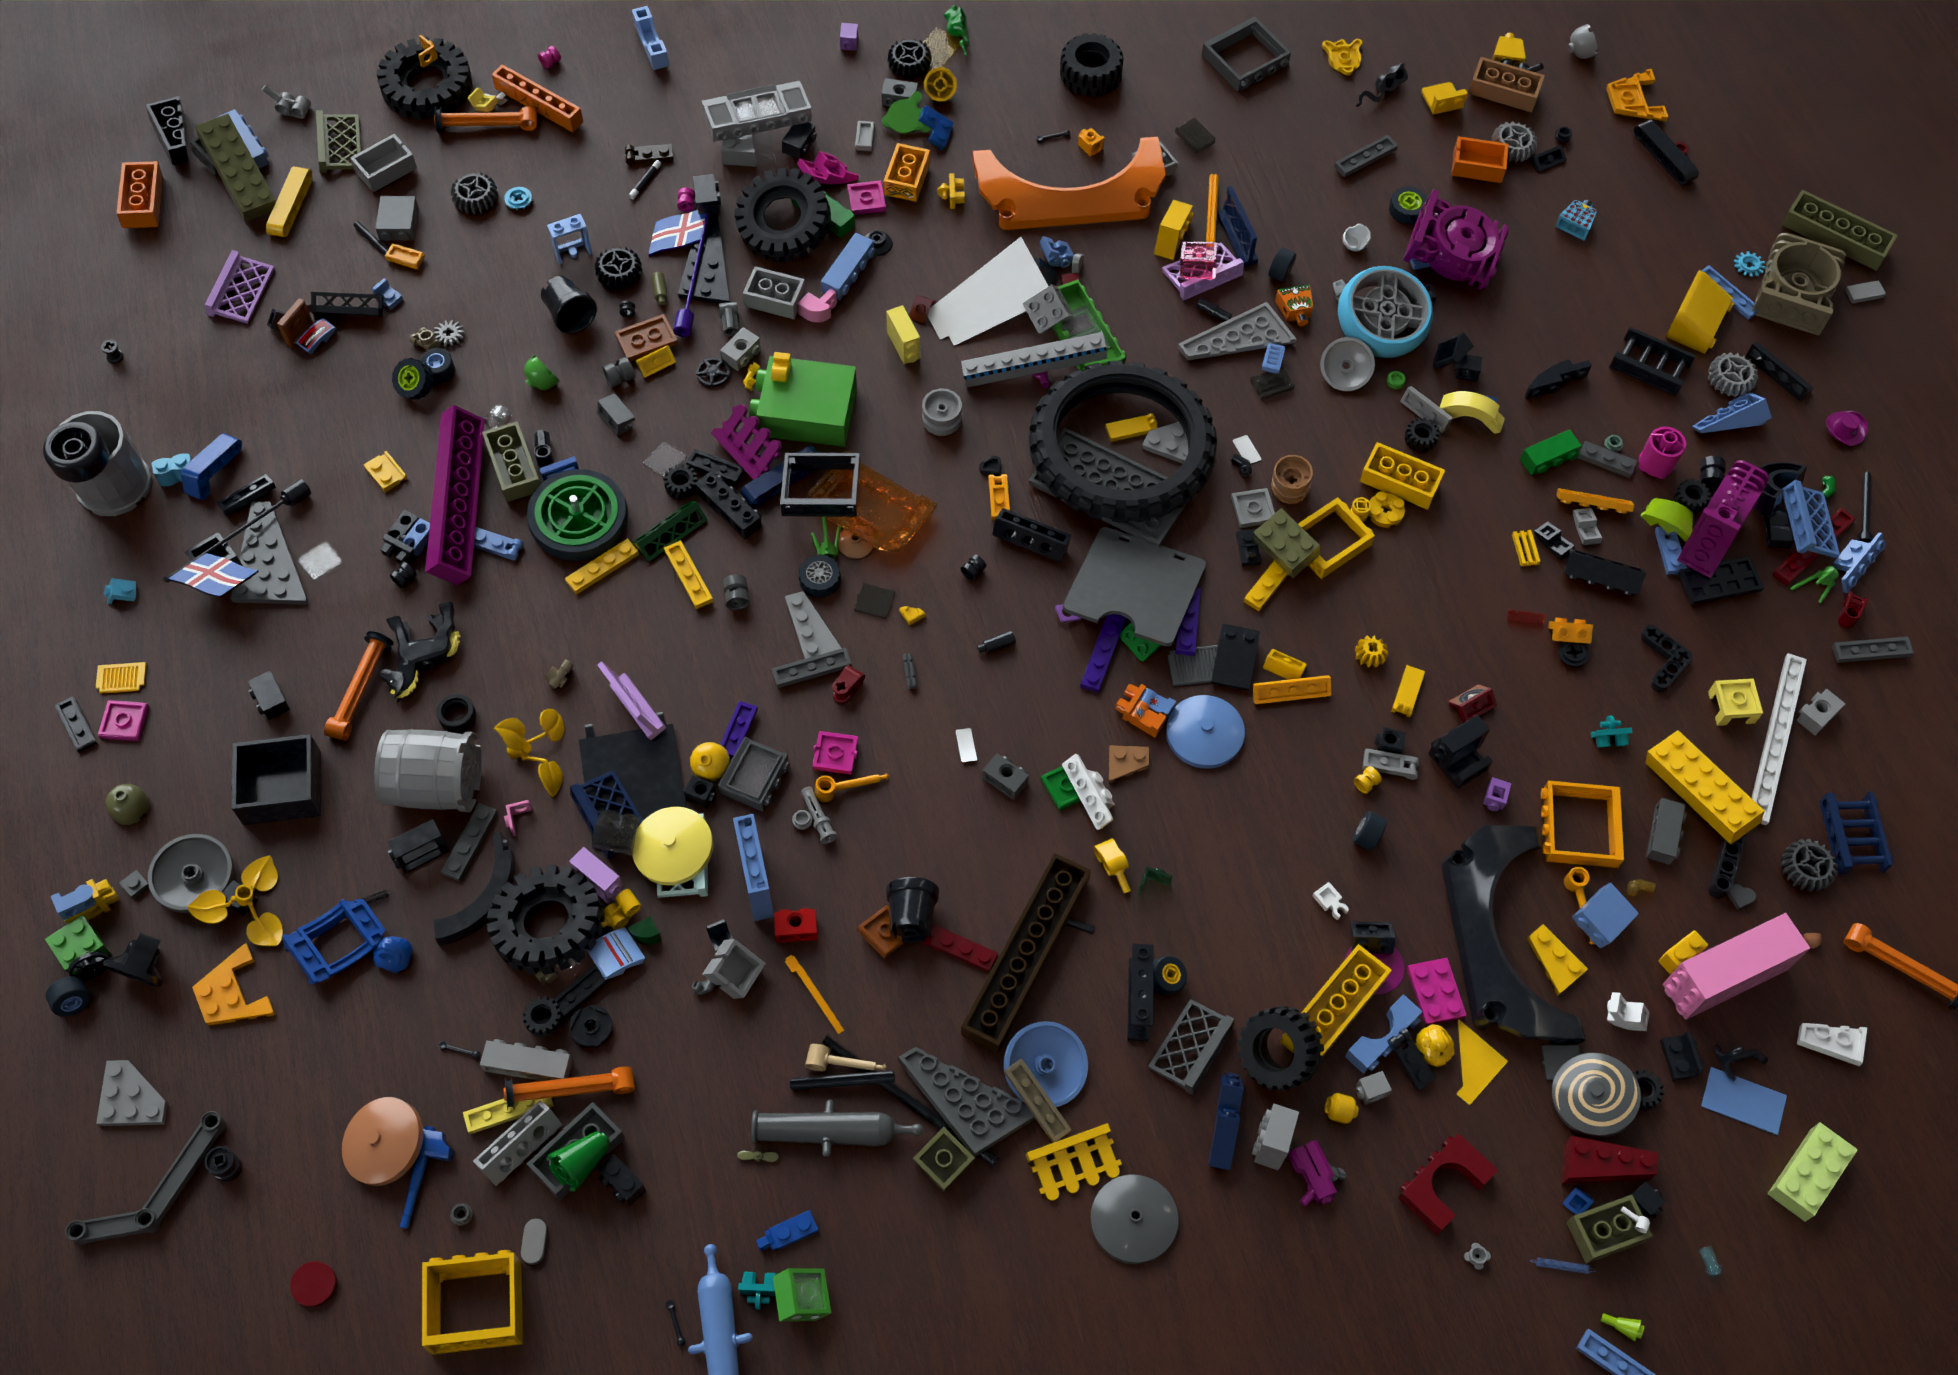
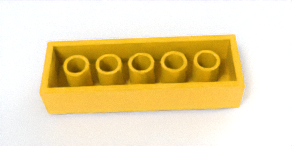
[1646,730,1765,844]
[1280,944,1392,1057]

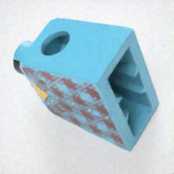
[1555,200,1596,241]

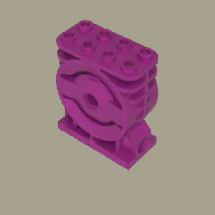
[1403,189,1510,290]
[1677,460,1769,578]

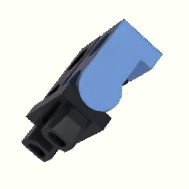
[380,510,430,564]

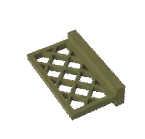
[316,110,361,174]

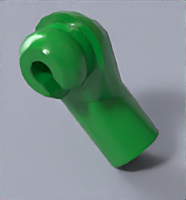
[1822,476,1836,500]

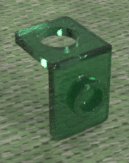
[1138,866,1173,894]

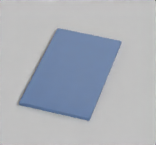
[1701,1067,1787,1135]

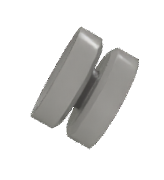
[922,388,962,436]

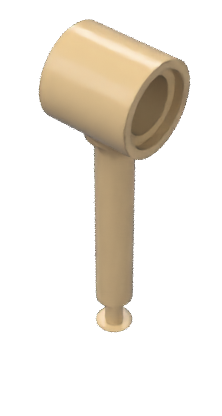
[805,1044,886,1072]

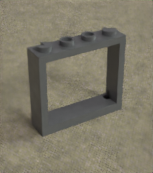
[1201,16,1291,92]

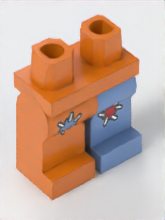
[1115,684,1176,738]

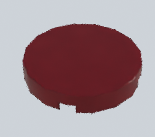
[290,1261,337,1307]

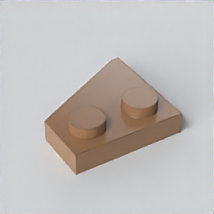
[1109,745,1149,783]

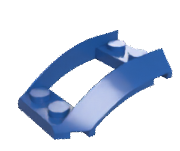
[282,899,386,984]

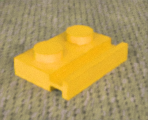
[364,451,408,493]

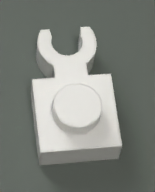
[1312,882,1349,920]

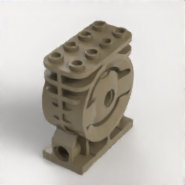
[1751,233,1846,336]

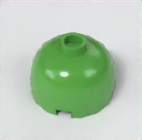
[524,355,560,391]

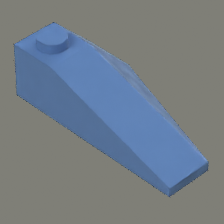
[1692,392,1772,433]

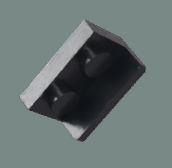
[1350,921,1396,954]
[1660,1031,1704,1081]

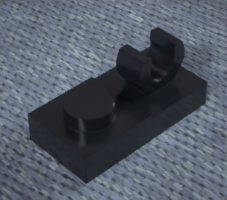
[1236,529,1261,566]

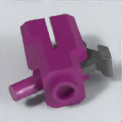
[1288,1140,1346,1207]

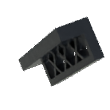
[307,292,384,317]
[1745,341,1814,401]

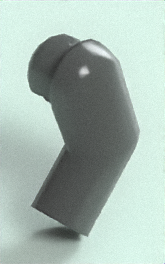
[691,979,715,995]

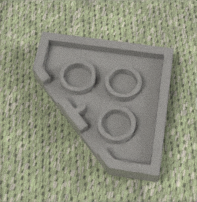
[1142,422,1213,464]
[96,1060,168,1126]

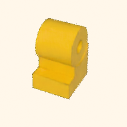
[771,352,792,382]

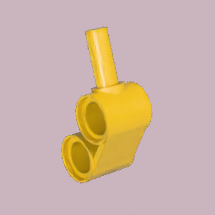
[1093,838,1131,893]
[601,889,642,930]

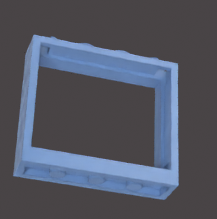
[733,814,774,921]

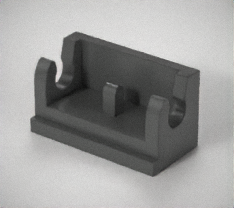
[597,393,635,437]

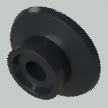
[865,230,893,256]

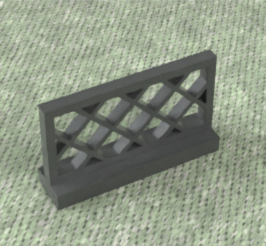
[1148,999,1235,1095]

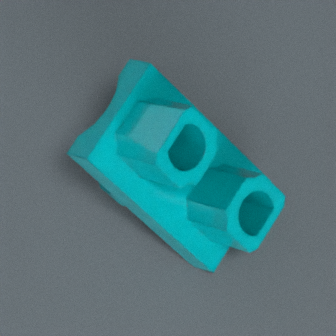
[1591,715,1632,748]
[738,1272,777,1310]

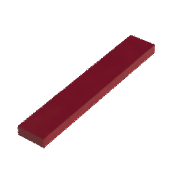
[1772,508,1856,586]

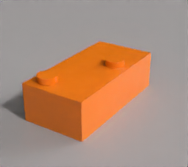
[117,161,163,228]

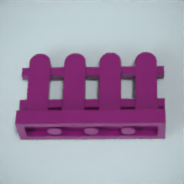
[711,404,782,480]

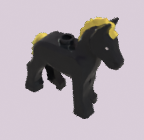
[380,601,461,702]

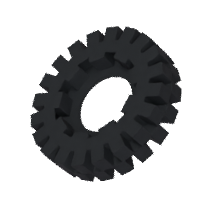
[377,37,472,120]
[734,168,831,262]
[487,865,604,975]

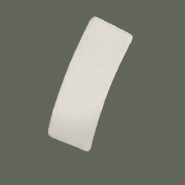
[956,728,977,762]

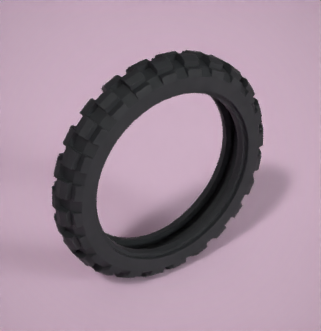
[1029,361,1217,523]

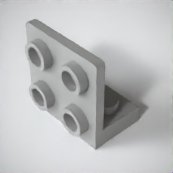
[1023,285,1074,334]

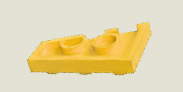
[1527,924,1588,996]

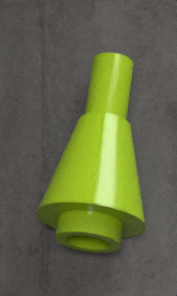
[1601,1313,1645,1342]

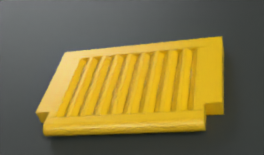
[96,662,147,694]

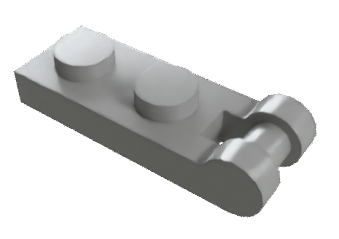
[1362,748,1419,780]

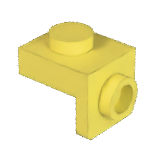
[468,88,499,112]

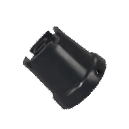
[541,276,597,334]
[886,877,939,943]

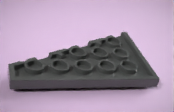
[898,1047,1036,1157]

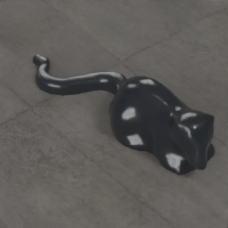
[1356,63,1408,107]

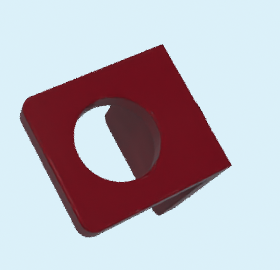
[909,295,936,323]

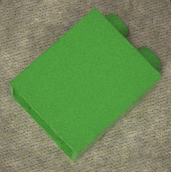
[749,356,857,447]

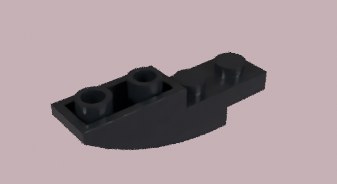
[1524,359,1592,399]

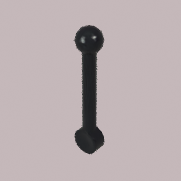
[1036,130,1070,143]
[439,1041,481,1059]
[665,1300,685,1346]

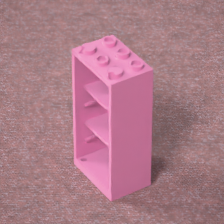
[1662,913,1810,1020]

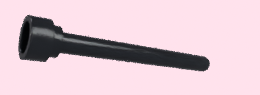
[1857,471,1873,543]

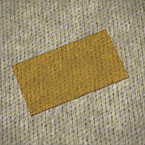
[922,27,962,76]

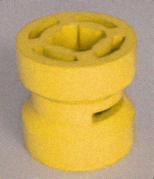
[1351,497,1371,522]
[1354,766,1382,794]

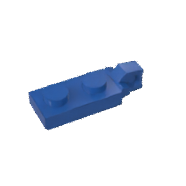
[756,1210,819,1251]

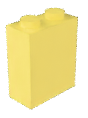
[886,305,920,364]

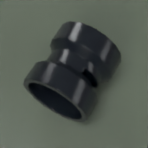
[960,554,987,581]
[389,562,417,588]

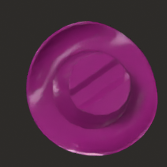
[1826,411,1868,446]

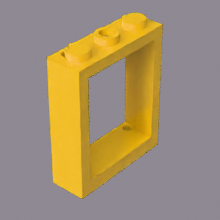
[1298,497,1375,579]

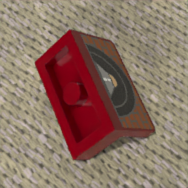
[1448,684,1497,723]

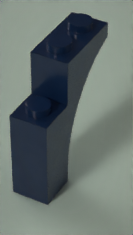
[1208,1073,1244,1170]

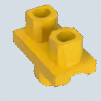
[937,173,965,209]

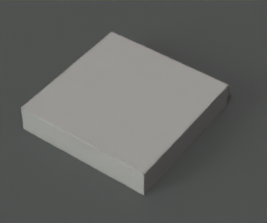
[1231,488,1275,528]

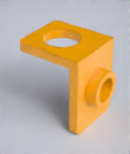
[418,35,438,68]

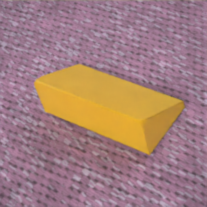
[1263,649,1307,680]

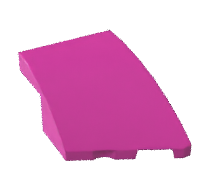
[797,151,859,184]

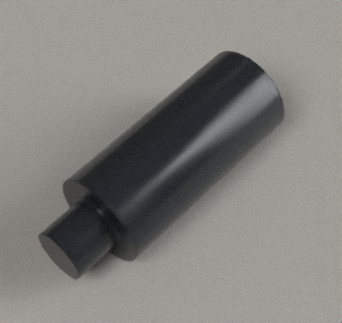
[977,630,1016,654]

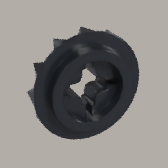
[1558,642,1589,668]

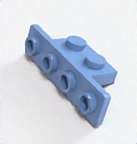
[1833,532,1886,593]

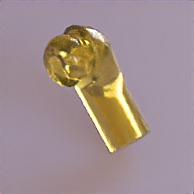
[1626,879,1656,896]

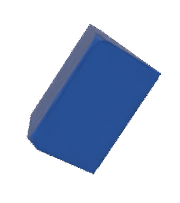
[1562,1185,1594,1215]

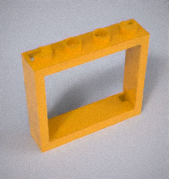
[1541,781,1624,868]

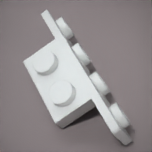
[1062,754,1115,830]

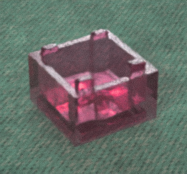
[1180,241,1218,280]

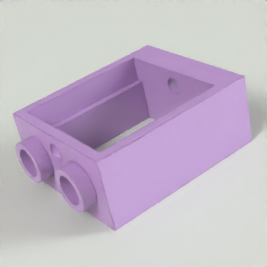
[569,847,624,905]

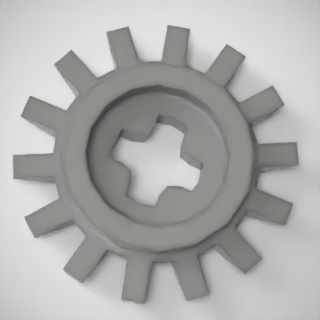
[433,320,465,347]

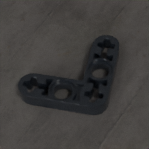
[1641,625,1692,692]

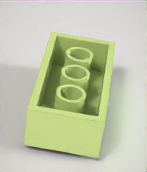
[1768,1122,1858,1222]

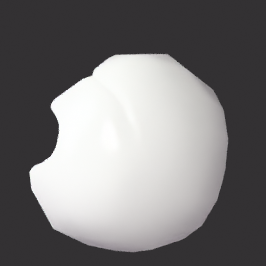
[1342,224,1371,252]

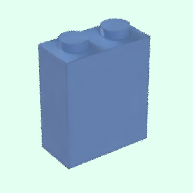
[1572,883,1639,948]

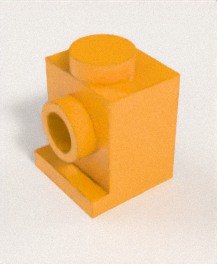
[1078,128,1105,157]

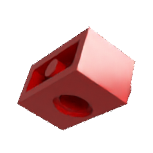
[774,908,818,943]

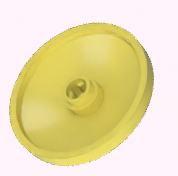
[631,807,714,885]

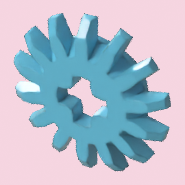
[1734,251,1765,277]

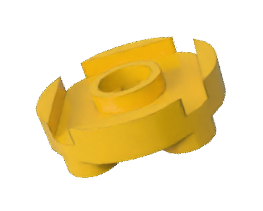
[1369,491,1405,528]

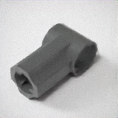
[719,302,739,337]

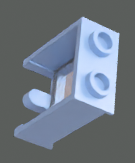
[547,214,592,265]

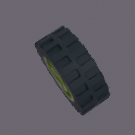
[1389,186,1428,224]
[392,358,434,400]

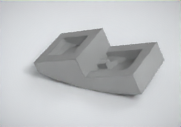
[1573,508,1602,545]

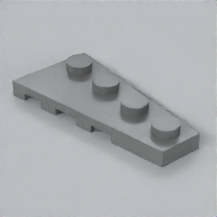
[785,591,842,659]

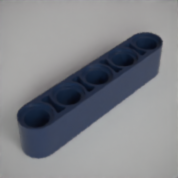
[740,445,819,508]

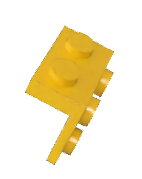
[1421,82,1468,115]

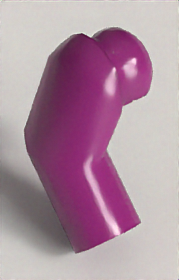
[1031,371,1050,388]

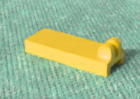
[1105,413,1158,442]
[1391,665,1425,718]

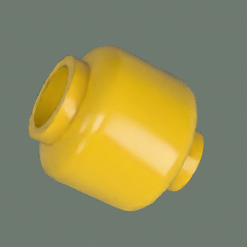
[1325,1093,1359,1124]

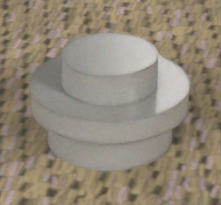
[792,810,812,830]

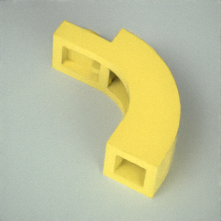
[1440,391,1505,434]

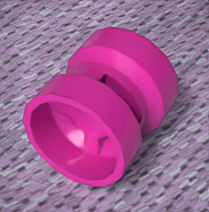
[538,46,561,69]
[677,187,695,212]

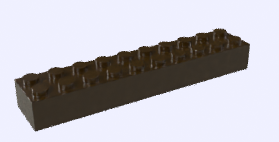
[961,853,1091,1053]

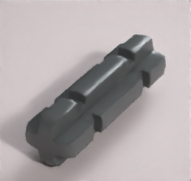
[903,653,918,690]

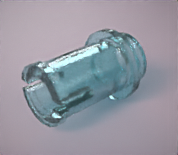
[1698,1246,1722,1277]

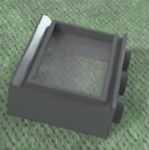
[718,736,790,812]

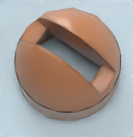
[1804,933,1821,949]

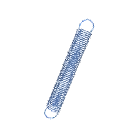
[1530,1258,1596,1274]

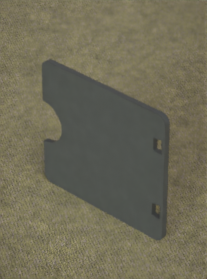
[1063,527,1206,646]

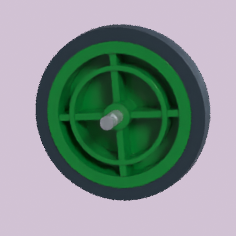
[527,469,628,561]

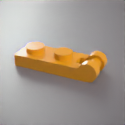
[988,474,1010,520]

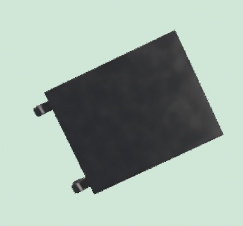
[579,712,686,850]

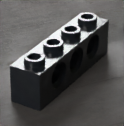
[992,508,1072,562]

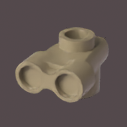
[409,327,440,351]
[544,659,574,689]

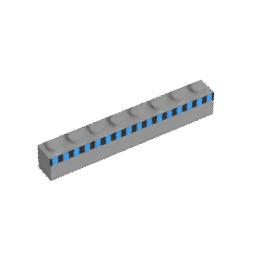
[961,332,1108,388]

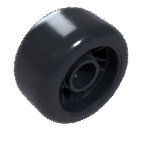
[43,422,109,483]

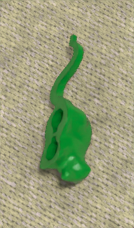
[944,5,970,57]

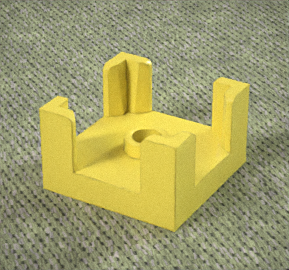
[1708,679,1763,726]

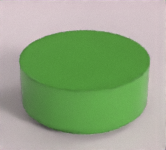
[1387,371,1406,389]

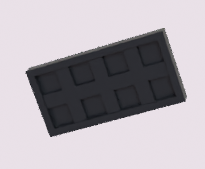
[1677,556,1764,605]

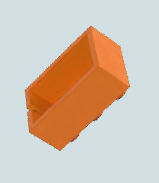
[1451,136,1509,183]

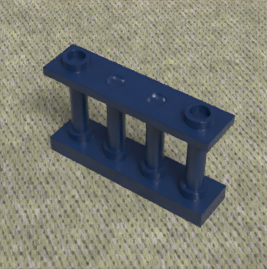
[1819,791,1893,874]

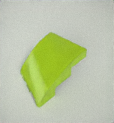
[1641,498,1693,542]

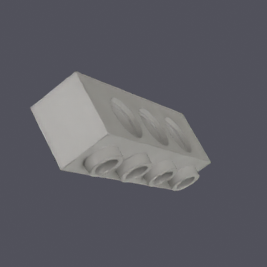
[473,1100,563,1186]

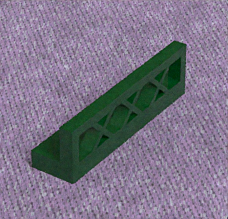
[631,501,708,562]

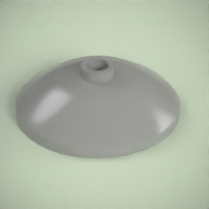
[1320,337,1375,391]

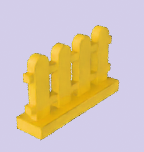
[1025,1123,1122,1201]

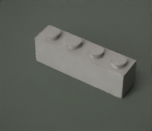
[480,1039,573,1081]

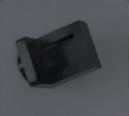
[706,919,733,952]

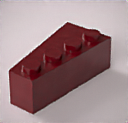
[1562,1136,1658,1184]

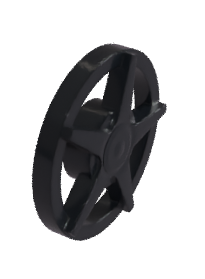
[696,358,730,387]
[68,951,109,981]

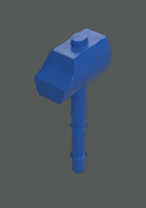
[400,1126,455,1229]

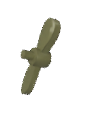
[737,1151,779,1163]

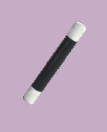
[628,160,661,200]

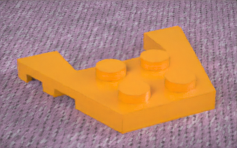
[1606,69,1668,122]
[192,943,276,1026]

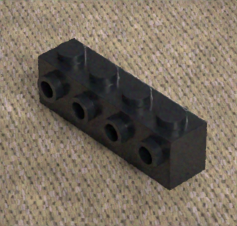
[695,471,762,539]
[1563,549,1646,596]

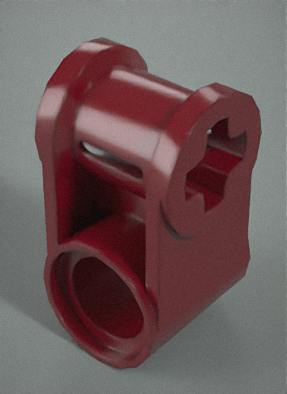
[1838,591,1868,628]
[832,665,865,704]

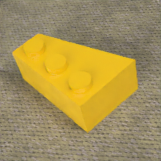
[1154,200,1194,260]

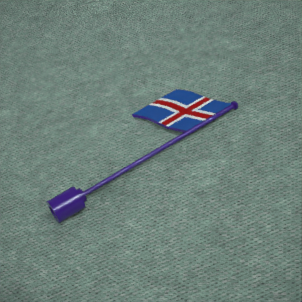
[648,210,710,337]

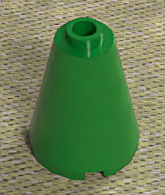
[546,1131,610,1191]

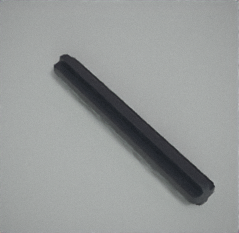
[790,1070,895,1090]

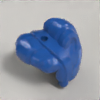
[373,936,413,974]

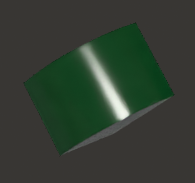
[628,916,662,945]

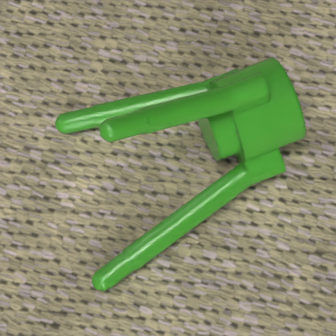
[811,517,842,559]
[1790,566,1839,604]

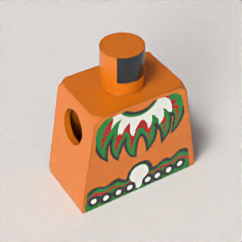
[1275,284,1313,326]

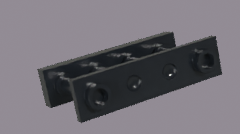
[1609,327,1696,396]
[1127,944,1154,1042]

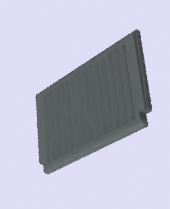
[1167,645,1217,687]

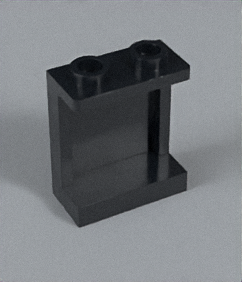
[1428,728,1493,789]

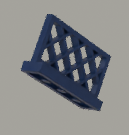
[1217,186,1258,267]
[570,770,643,859]

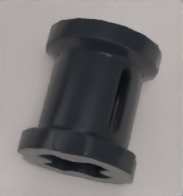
[101,340,123,364]

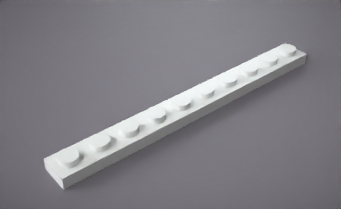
[1752,653,1807,825]

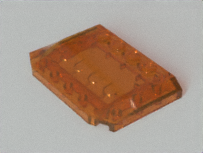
[808,450,937,552]

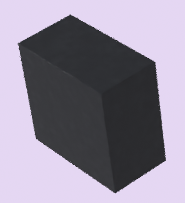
[231,734,321,825]

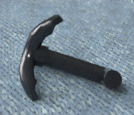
[1714,1044,1768,1081]

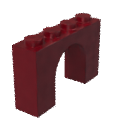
[1398,1133,1498,1236]

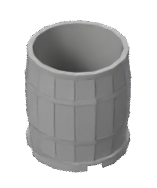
[58,411,152,516]
[374,729,482,812]

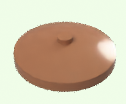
[342,1097,423,1186]

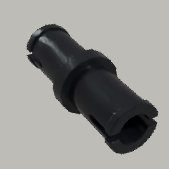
[1196,297,1232,322]

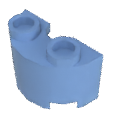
[1040,236,1074,268]

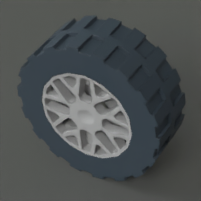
[799,554,841,598]

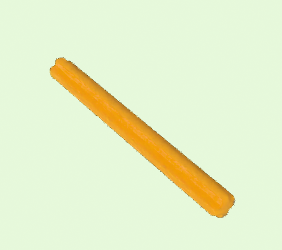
[1206,174,1219,254]

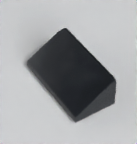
[1528,145,1567,172]

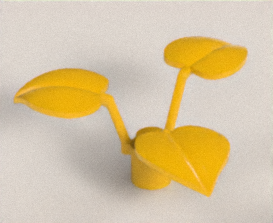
[494,709,564,797]
[187,855,283,946]

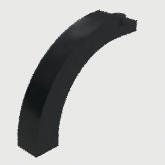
[434,832,515,946]

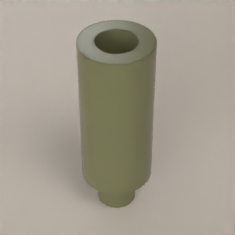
[651,272,668,305]

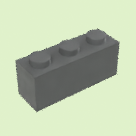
[1646,798,1687,865]

